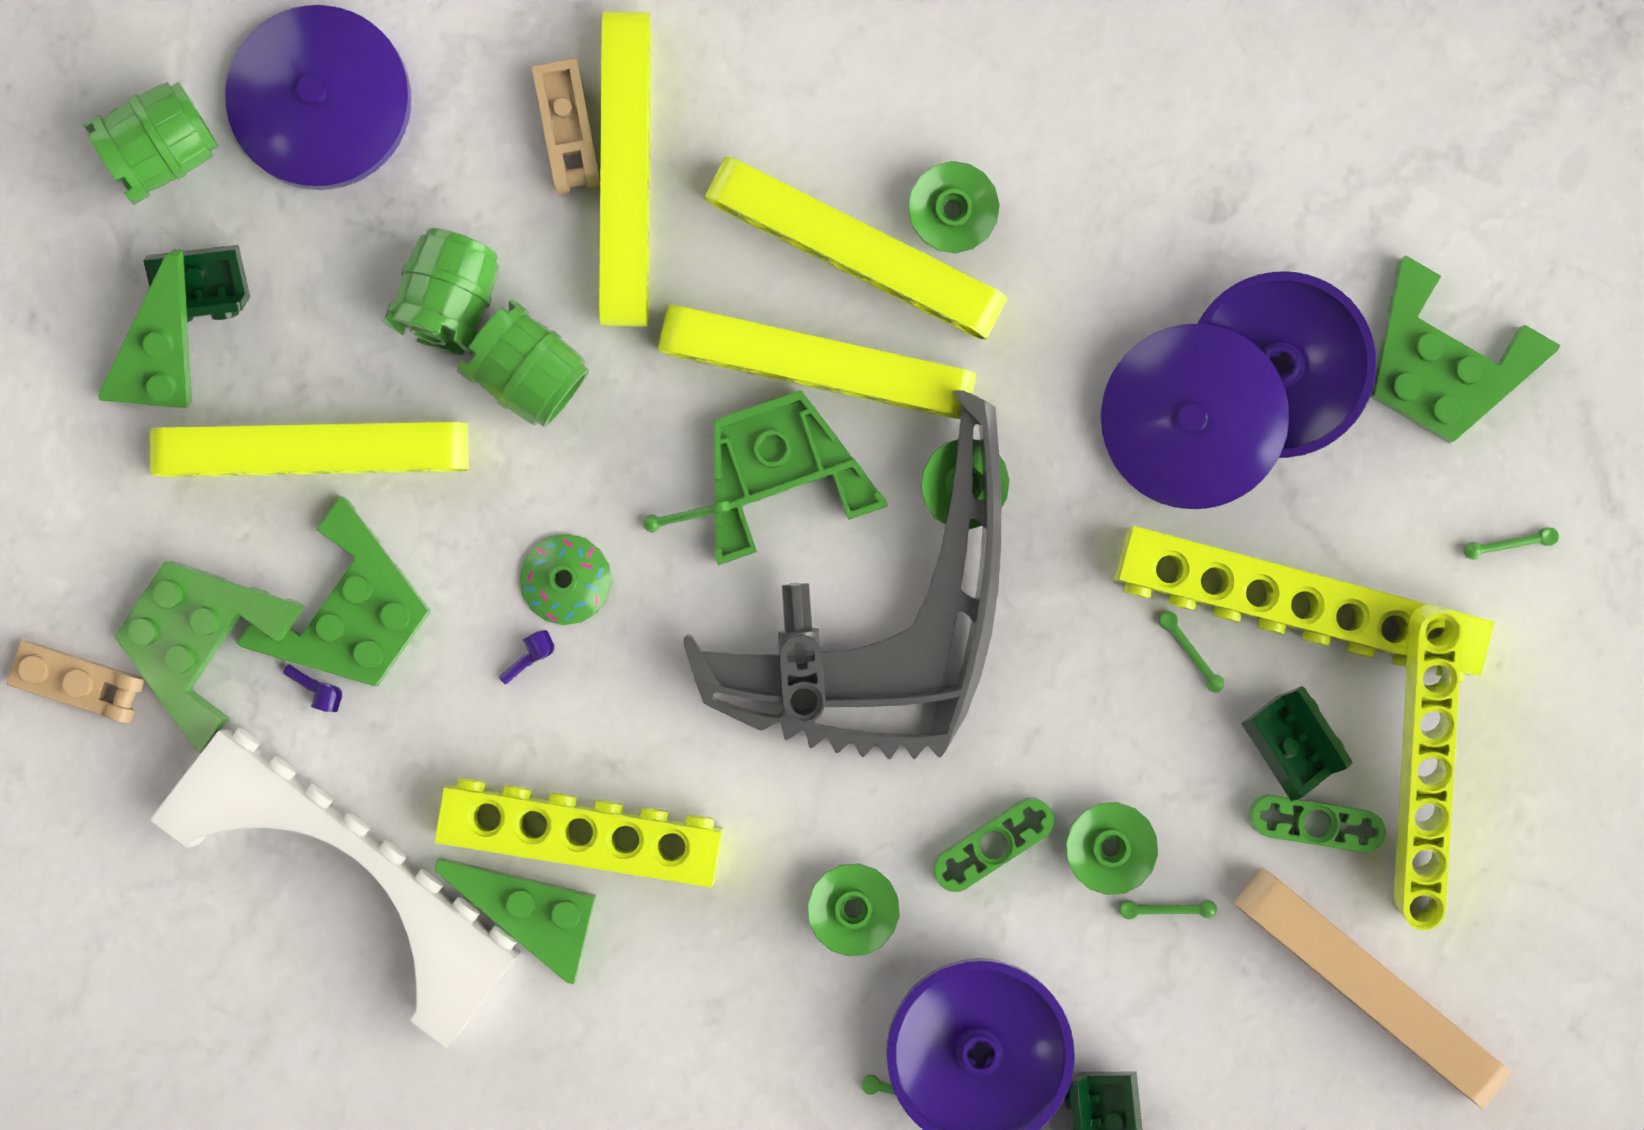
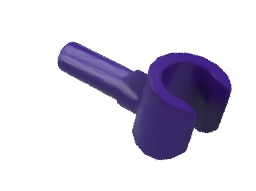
[499,630,554,685]
[283,664,342,713]

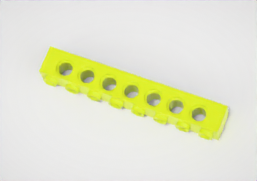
[1113,526,1495,682]

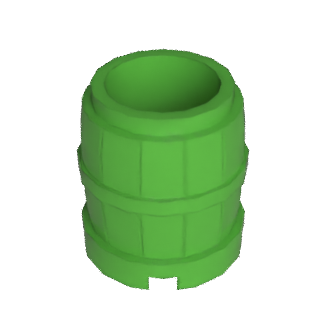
[83,82,219,205]
[383,228,499,355]
[457,299,589,427]

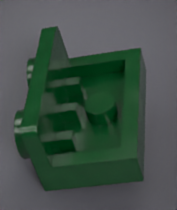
[143,244,250,323]
[1241,686,1353,802]
[1065,1071,1143,1130]

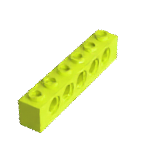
[435,778,723,888]

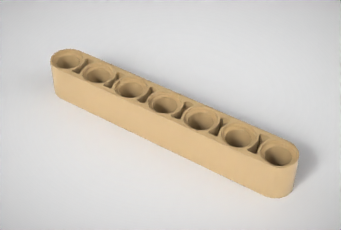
[1233,867,1512,1109]

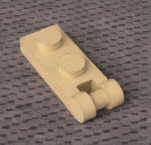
[531,58,600,195]
[6,641,145,724]

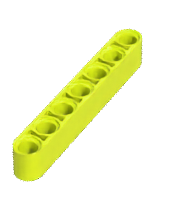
[599,11,651,327]
[704,156,1007,340]
[657,305,977,420]
[149,422,469,477]
[1394,604,1463,931]

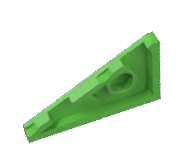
[98,249,192,408]
[434,857,596,984]

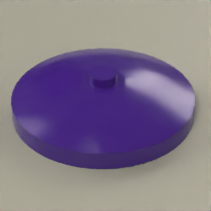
[225,5,412,190]
[1197,271,1377,458]
[1101,324,1289,509]
[886,958,1075,1130]

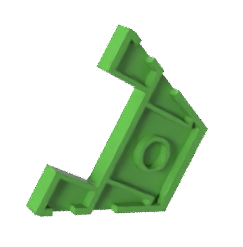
[1370,255,1561,443]
[714,390,888,566]
[236,496,431,686]
[114,561,305,753]

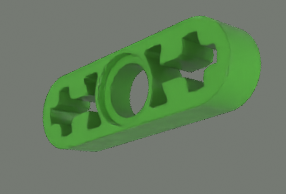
[1248,794,1386,853]
[933,798,1054,892]

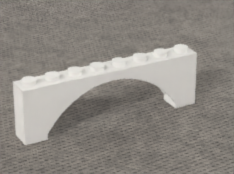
[150,728,521,1049]

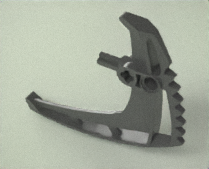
[683,390,1001,759]

